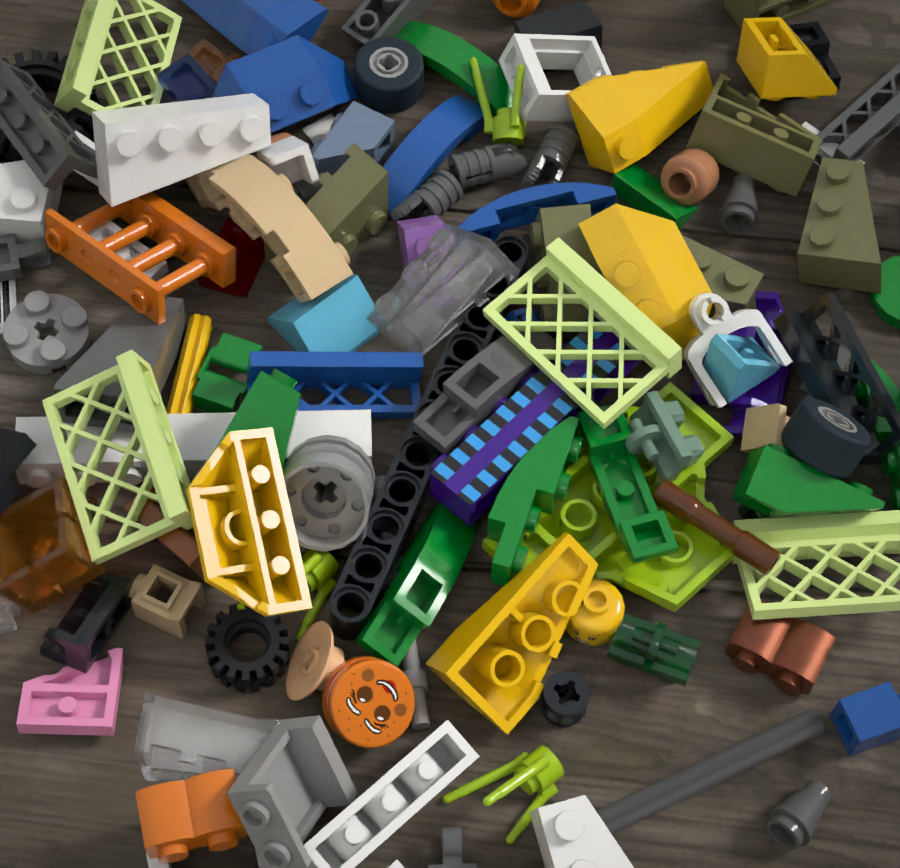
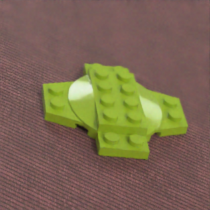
[482,382,736,612]

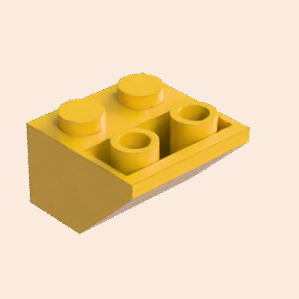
[736,17,837,101]

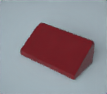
[198,217,265,297]

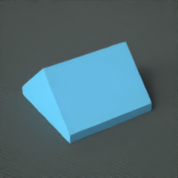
[267,274,386,352]

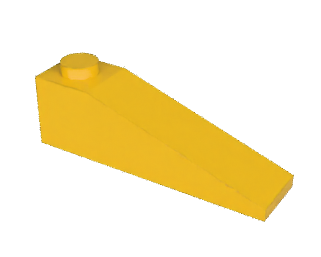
[565,60,713,174]
[425,532,599,735]

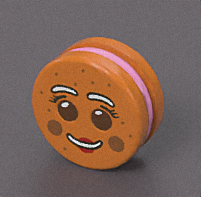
[322,656,415,748]

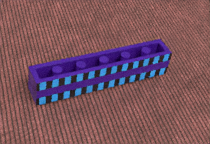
[430,317,643,527]

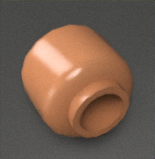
[660,148,720,206]

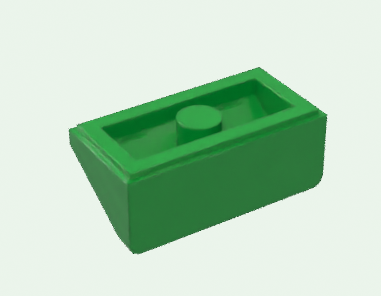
[611,164,698,229]

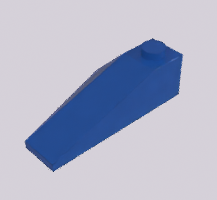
[181,0,329,55]

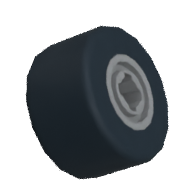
[353,36,424,114]
[781,398,871,478]

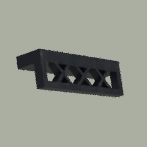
[773,292,900,465]

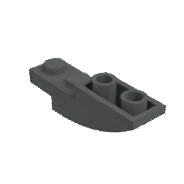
[341,0,435,46]
[413,332,556,454]

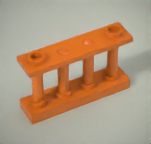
[45,192,236,325]

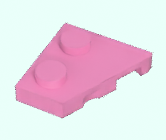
[16,648,125,736]

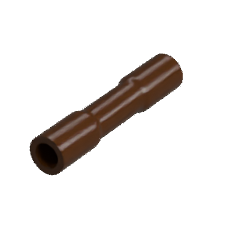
[653,479,781,576]

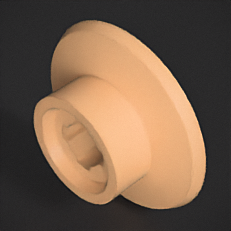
[285,621,344,701]

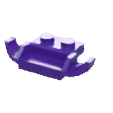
[690,291,793,438]

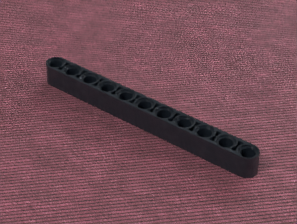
[329,234,529,641]

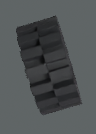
[205,603,290,693]

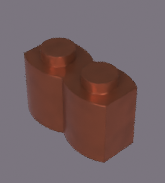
[725,600,836,695]

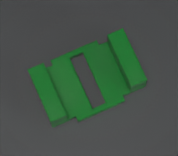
[192,332,263,413]

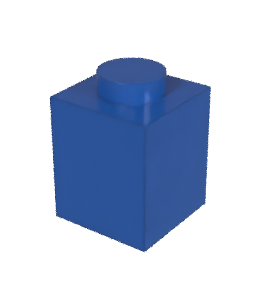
[830,681,900,757]

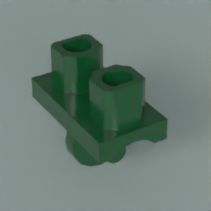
[606,613,701,687]

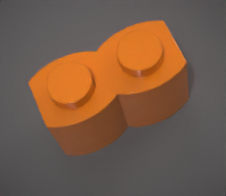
[135,769,248,863]

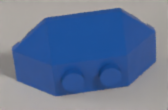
[211,35,359,135]

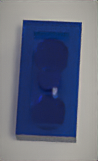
[157,53,216,102]

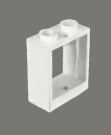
[498,33,612,122]

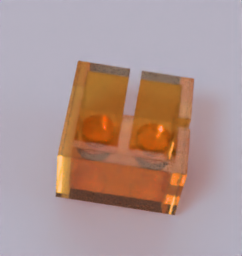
[0,476,105,613]

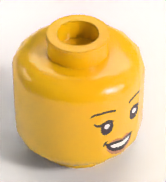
[565,578,625,646]

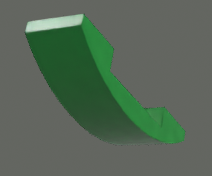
[394,21,513,117]
[577,404,679,563]

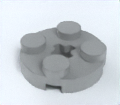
[3,290,91,375]

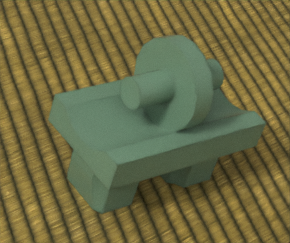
[625,391,705,481]

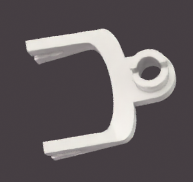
[683,293,793,408]

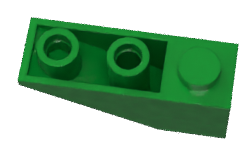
[731,443,886,518]

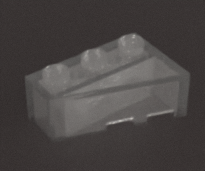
[367,223,520,355]

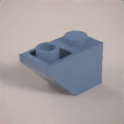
[311,101,395,176]

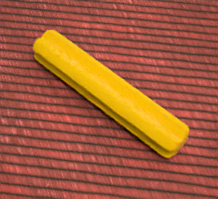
[166,314,213,414]

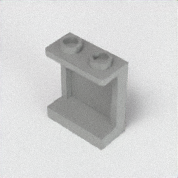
[227,715,358,868]

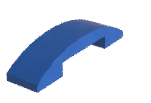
[383,94,484,216]
[457,182,617,256]

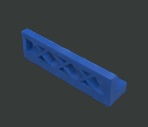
[246,351,424,419]

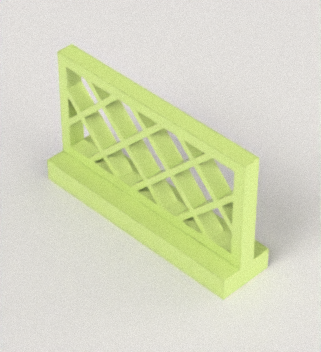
[54,0,182,116]
[482,237,682,429]
[42,349,193,565]
[732,510,900,620]

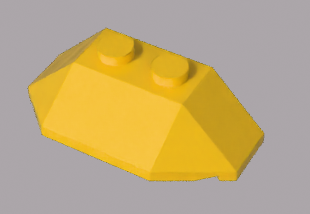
[578,203,713,360]
[186,427,313,617]

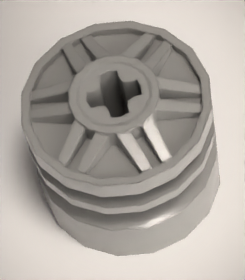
[282,435,376,552]

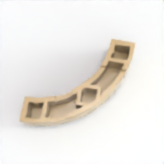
[185,153,353,303]

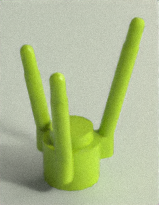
[470,57,526,146]
[229,549,339,641]
[442,745,564,844]

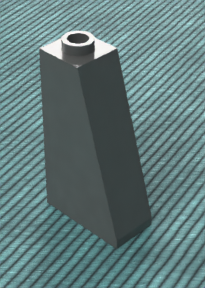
[53,296,187,431]

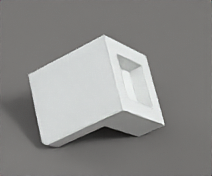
[256,136,319,184]

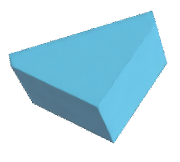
[703,333,780,403]

